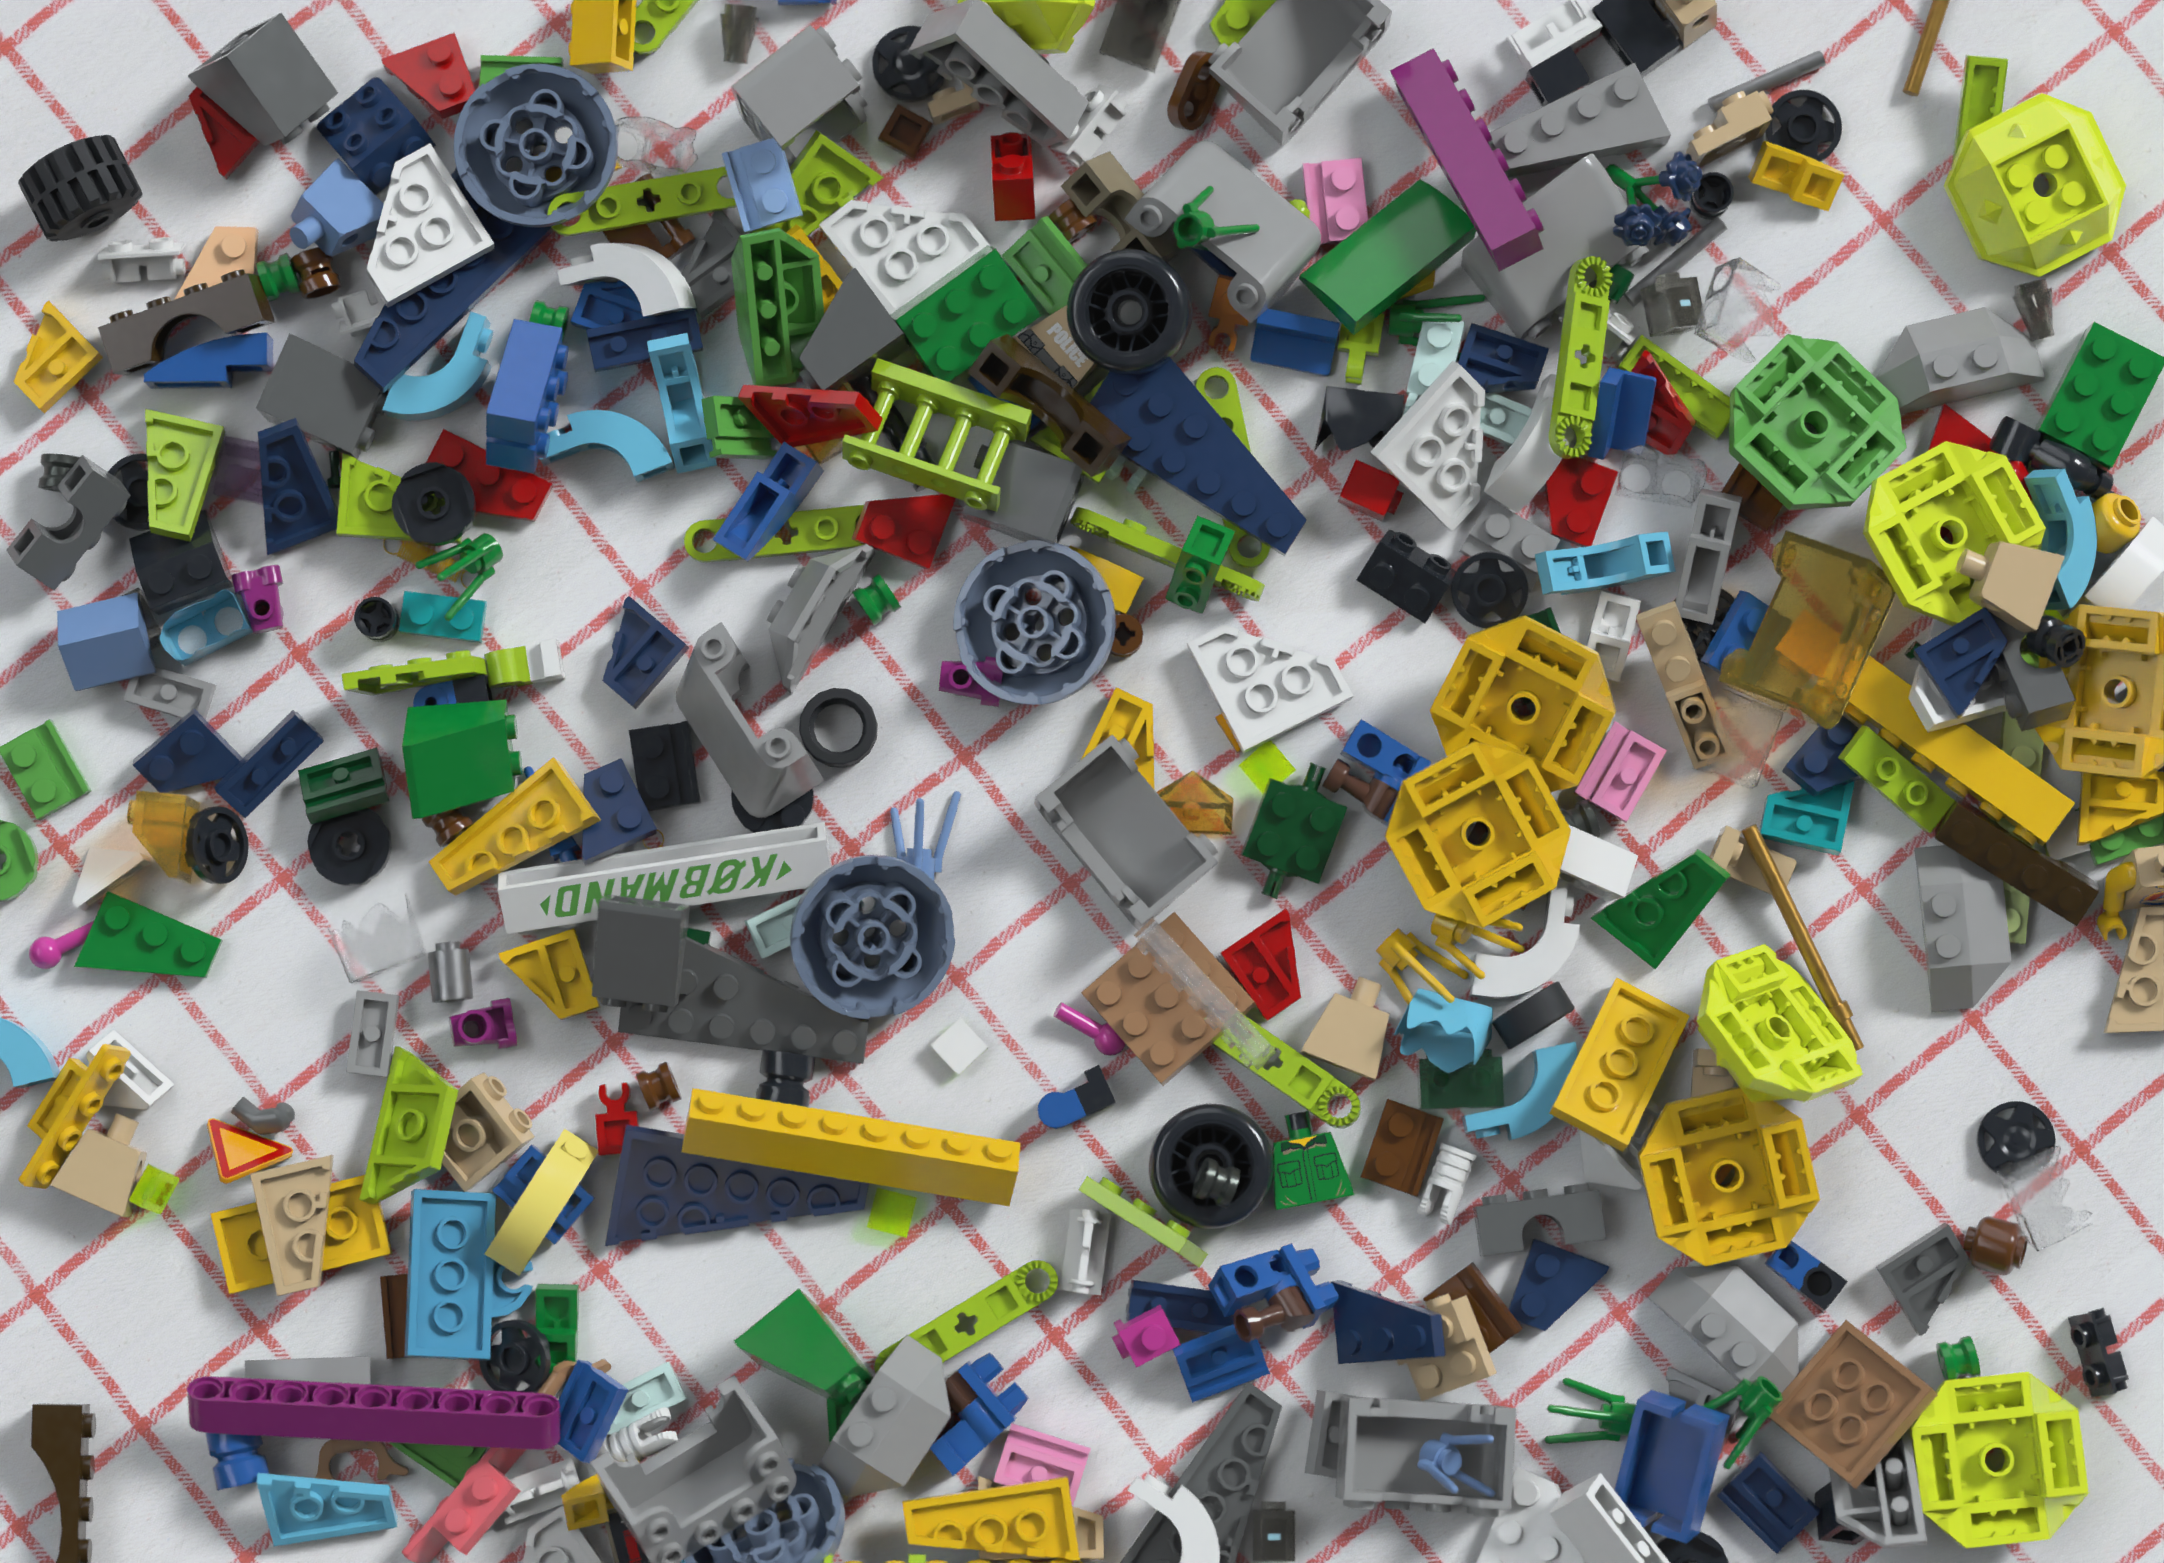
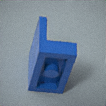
[1250,309,1340,376]
[1588,367,1657,460]

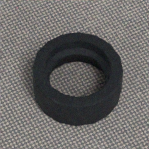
[799,688,878,768]
[1492,981,1575,1049]

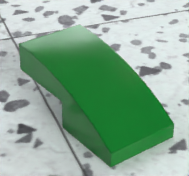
[536,1284,579,1374]

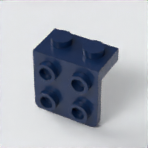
[317,77,436,195]

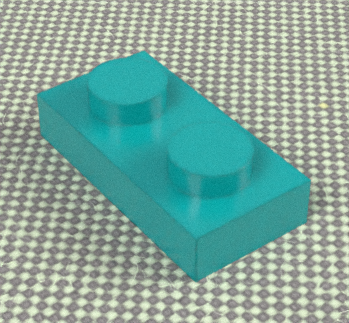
[399,591,487,643]

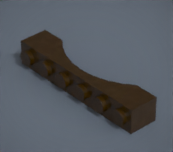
[31,1403,96,1563]

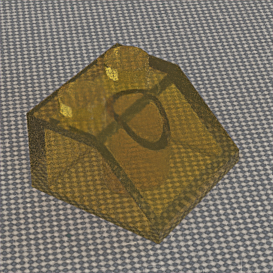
[127,791,200,884]

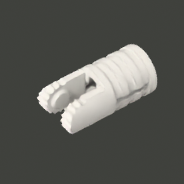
[1417,1143,1476,1225]
[600,1407,678,1462]

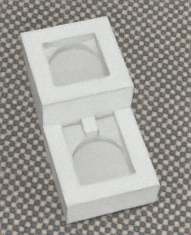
[1586,589,1641,682]

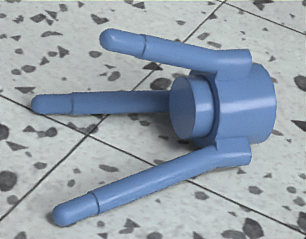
[890,791,961,881]
[1417,1432,1495,1497]

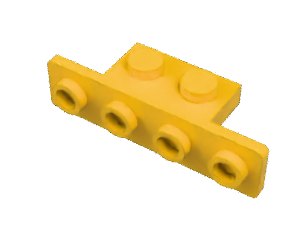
[18,1044,131,1189]

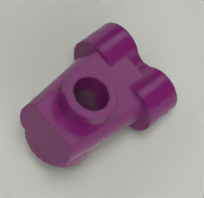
[231,565,284,634]
[939,656,1003,707]
[449,998,517,1049]

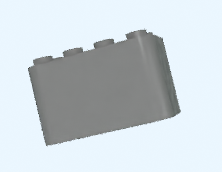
[731,25,867,168]
[590,1375,797,1563]
[1335,1396,1516,1517]

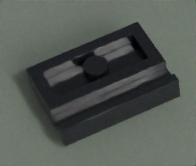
[629,721,701,811]

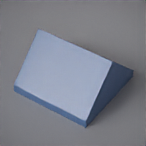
[57,592,156,692]

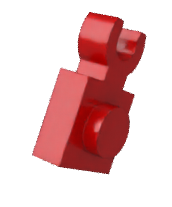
[595,1082,639,1156]

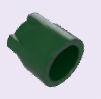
[1596,264,1635,304]

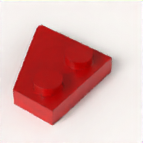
[381,32,475,119]
[188,87,260,180]
[1631,350,1696,459]
[1545,457,1618,547]
[851,494,956,569]
[1220,908,1301,1022]

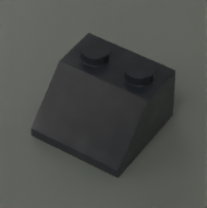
[129,509,233,615]

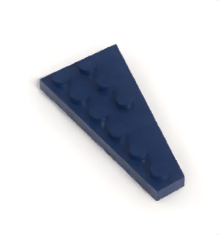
[354,168,554,393]
[1090,359,1307,556]
[605,1124,869,1246]

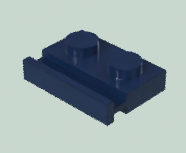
[1717,1451,1820,1554]

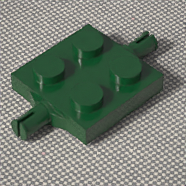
[1240,762,1348,899]

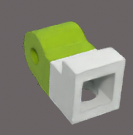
[484,638,565,688]

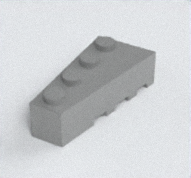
[908,0,1089,147]
[1488,63,1671,178]

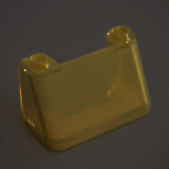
[1718,530,1896,730]

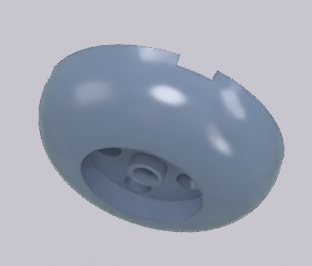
[453,64,618,228]
[953,540,1116,705]
[790,855,955,1019]
[685,1458,845,1563]

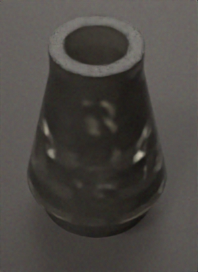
[720,4,760,64]
[2012,278,2055,341]

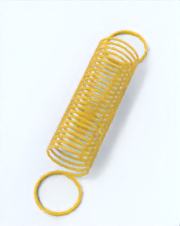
[383,539,467,588]

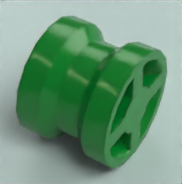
[256,253,301,302]
[529,300,569,343]
[852,574,902,626]
[1936,1335,1981,1380]

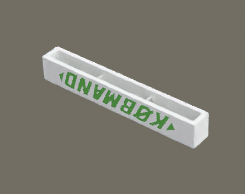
[498,822,832,935]

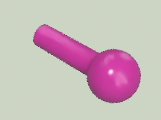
[29,921,94,969]
[1053,1002,1126,1056]

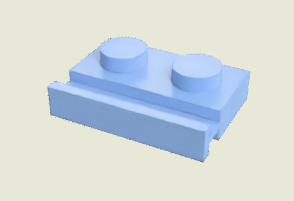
[721,138,803,233]

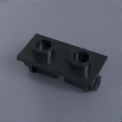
[2068,1308,2129,1397]

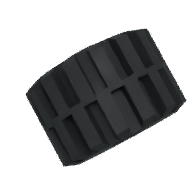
[18,135,143,242]

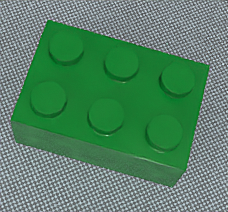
[890,245,1042,382]
[2035,322,2164,471]

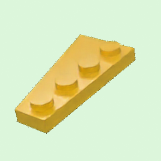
[428,757,601,896]
[902,1476,1080,1561]

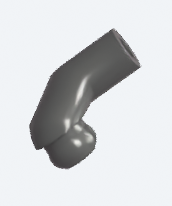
[231,1097,295,1135]

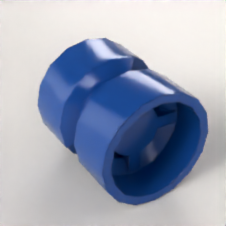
[205,1433,269,1491]

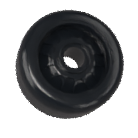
[1067,249,1193,375]
[1148,1104,1273,1229]

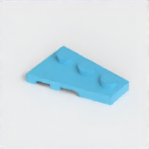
[257,1473,398,1546]

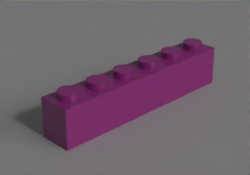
[1390,48,1544,271]

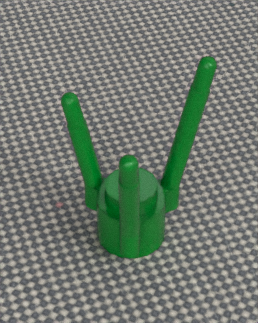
[1174,186,1260,251]
[1389,294,1485,361]
[415,533,503,621]
[1703,1376,1783,1470]
[1545,1378,1636,1444]

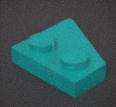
[1759,781,1855,856]

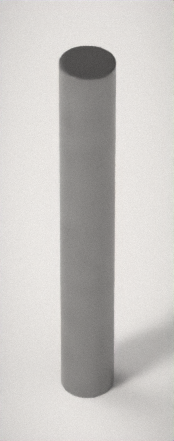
[1708,50,1826,113]
[1624,217,1727,307]

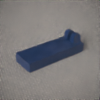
[586,308,703,372]
[214,710,324,818]
[1125,1280,1242,1333]

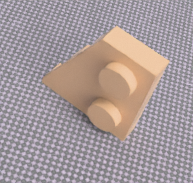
[174,226,258,300]

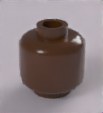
[1963,1216,2028,1275]

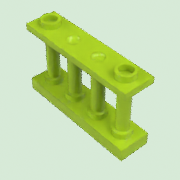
[842,358,1032,512]

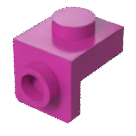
[1112,1305,1181,1368]

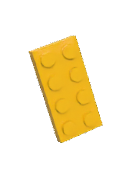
[1549,977,1690,1152]
[210,1175,393,1294]

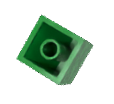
[402,700,522,819]
[734,1288,874,1407]

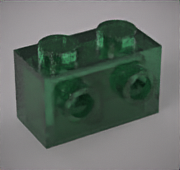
[1417,1049,1504,1110]

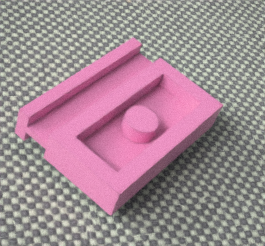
[1302,158,1368,244]
[1573,721,1667,823]
[994,1423,1091,1507]

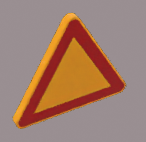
[207,1118,293,1184]

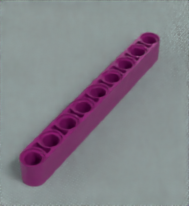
[187,1376,560,1450]

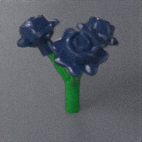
[1605,151,1702,247]

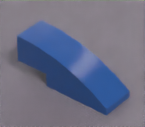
[144,332,273,388]
[713,442,824,562]

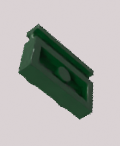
[298,747,390,824]

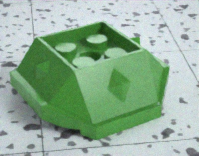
[1729,334,1907,510]

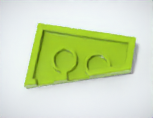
[145,409,226,542]

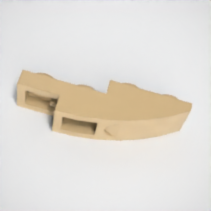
[1636,601,1733,770]

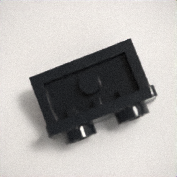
[1356,530,1456,624]

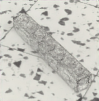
[1134,918,1276,1070]

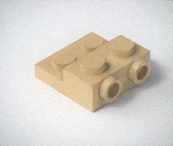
[1685,91,1773,167]
[442,1072,535,1192]
[1397,1293,1497,1401]

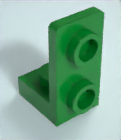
[1165,515,1235,614]

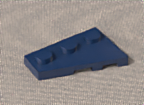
[1331,1280,1445,1364]

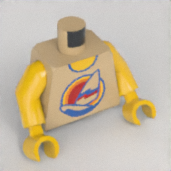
[2096,845,2164,941]

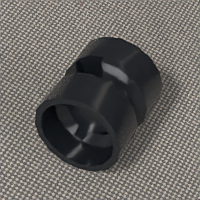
[756,1050,816,1107]

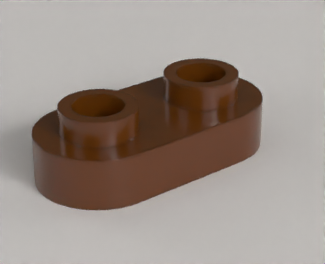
[1167,51,1221,130]

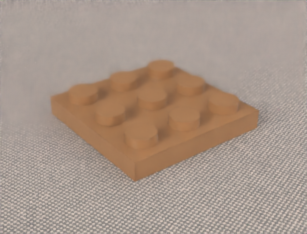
[1081,912,1256,1086]
[1768,1320,1938,1489]

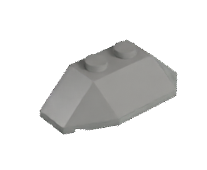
[1876,307,2045,415]
[767,544,875,694]
[1914,845,2011,1012]
[1647,1265,1799,1394]
[818,1335,951,1497]
[1829,1429,1927,1549]

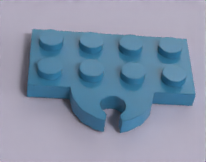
[405,1189,533,1361]

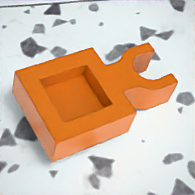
[1208,274,1249,352]

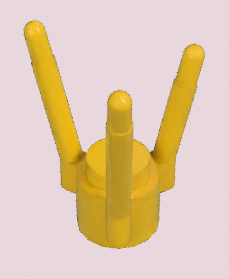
[1431,914,1525,979]
[1376,928,1469,1005]

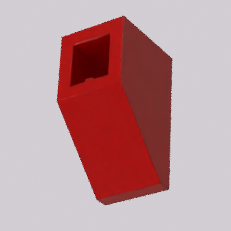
[990,132,1036,221]

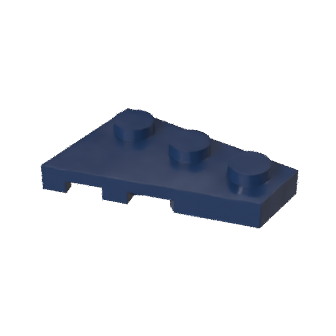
[257,418,338,556]

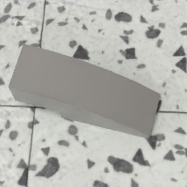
[1675,488,1742,624]
[245,1356,371,1384]

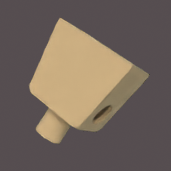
[1956,542,2064,633]
[1300,977,1389,1081]
[50,1113,147,1217]

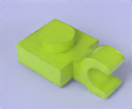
[1338,314,1385,385]

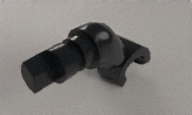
[1989,416,2114,500]

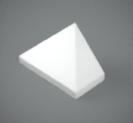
[72,847,151,911]
[86,1030,174,1110]
[1579,1130,1644,1190]

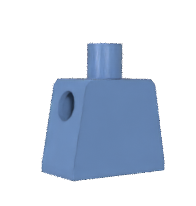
[290,158,384,256]

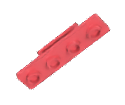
[402,1447,526,1563]

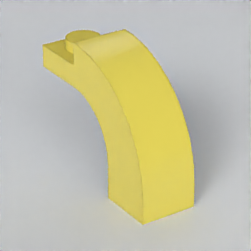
[484,1129,598,1276]

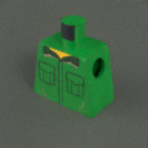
[1273,1111,1354,1211]

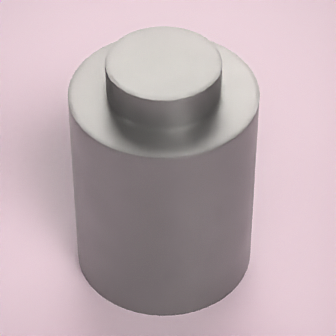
[428,941,473,1003]

